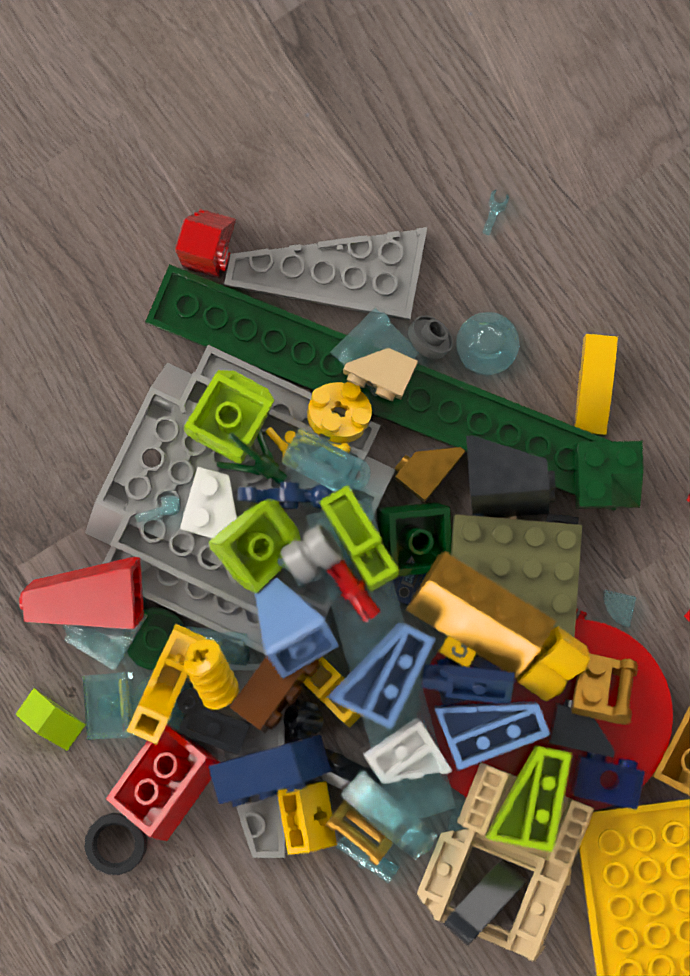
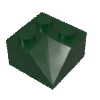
[574,441,644,509]
[377,502,452,576]

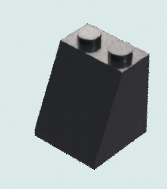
[466,436,556,518]

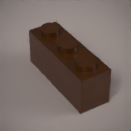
[229,656,322,734]

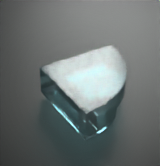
[603,590,636,628]

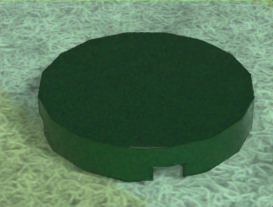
[124,607,185,670]

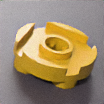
[307,382,372,443]

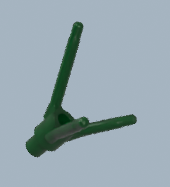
[217,429,288,485]

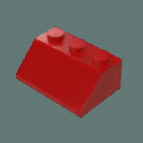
[106,723,221,842]

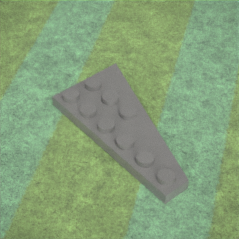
[224,227,427,321]
[203,664,285,858]

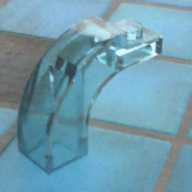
[341,771,438,860]

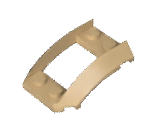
[417,829,571,961]

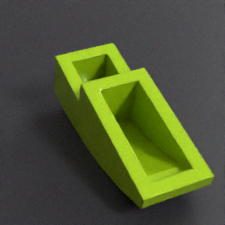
[319,485,399,593]

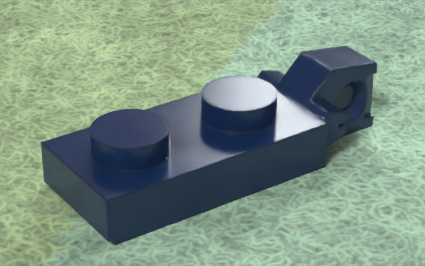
[422,665,515,704]

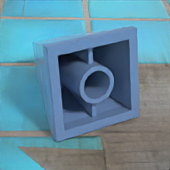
[255,578,339,678]

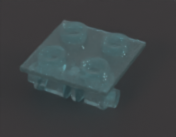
[331,308,419,396]
[63,614,148,671]

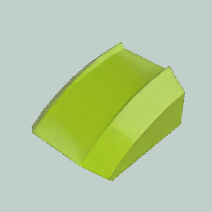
[184,370,274,464]
[209,499,301,593]

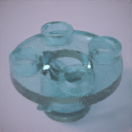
[456,312,519,375]

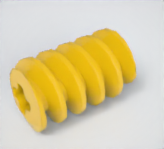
[184,639,240,709]

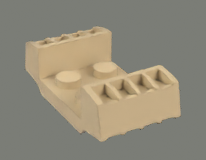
[457,762,595,870]

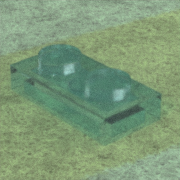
[185,626,250,666]

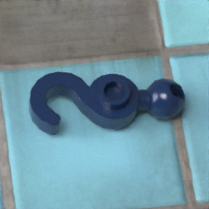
[237,482,333,510]

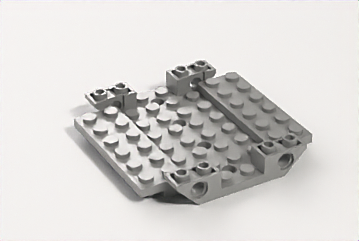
[85,345,395,655]

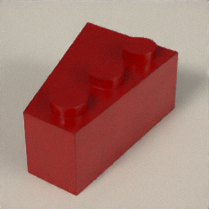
[175,209,236,278]

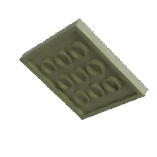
[444,514,582,641]

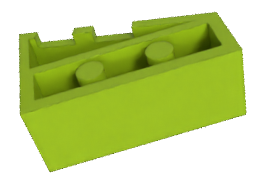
[485,746,571,852]

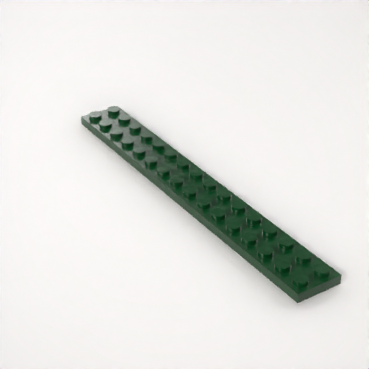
[145,264,616,512]

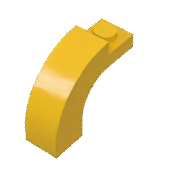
[127,624,205,744]

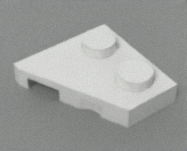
[180,467,237,538]
[363,718,452,784]

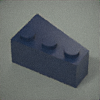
[208,734,331,807]

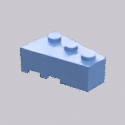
[327,623,435,729]
[434,701,550,770]

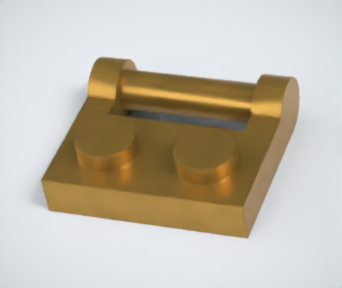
[571,653,638,724]
[325,793,407,866]

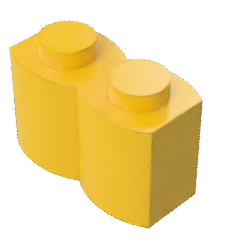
[517,626,590,701]

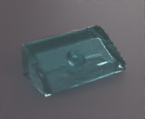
[282,428,357,492]

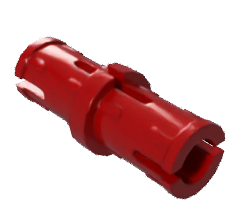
[326,558,381,622]

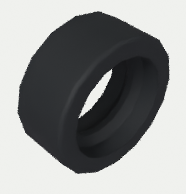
[84,813,147,875]

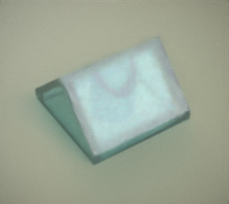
[82,672,137,740]

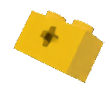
[278,781,337,854]

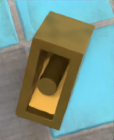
[394,447,465,503]

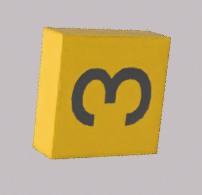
[438,636,477,667]

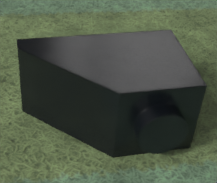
[548,699,615,758]

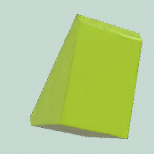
[15,688,86,751]

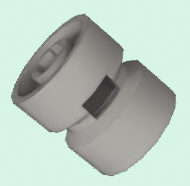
[281,523,343,584]

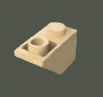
[343,348,418,401]

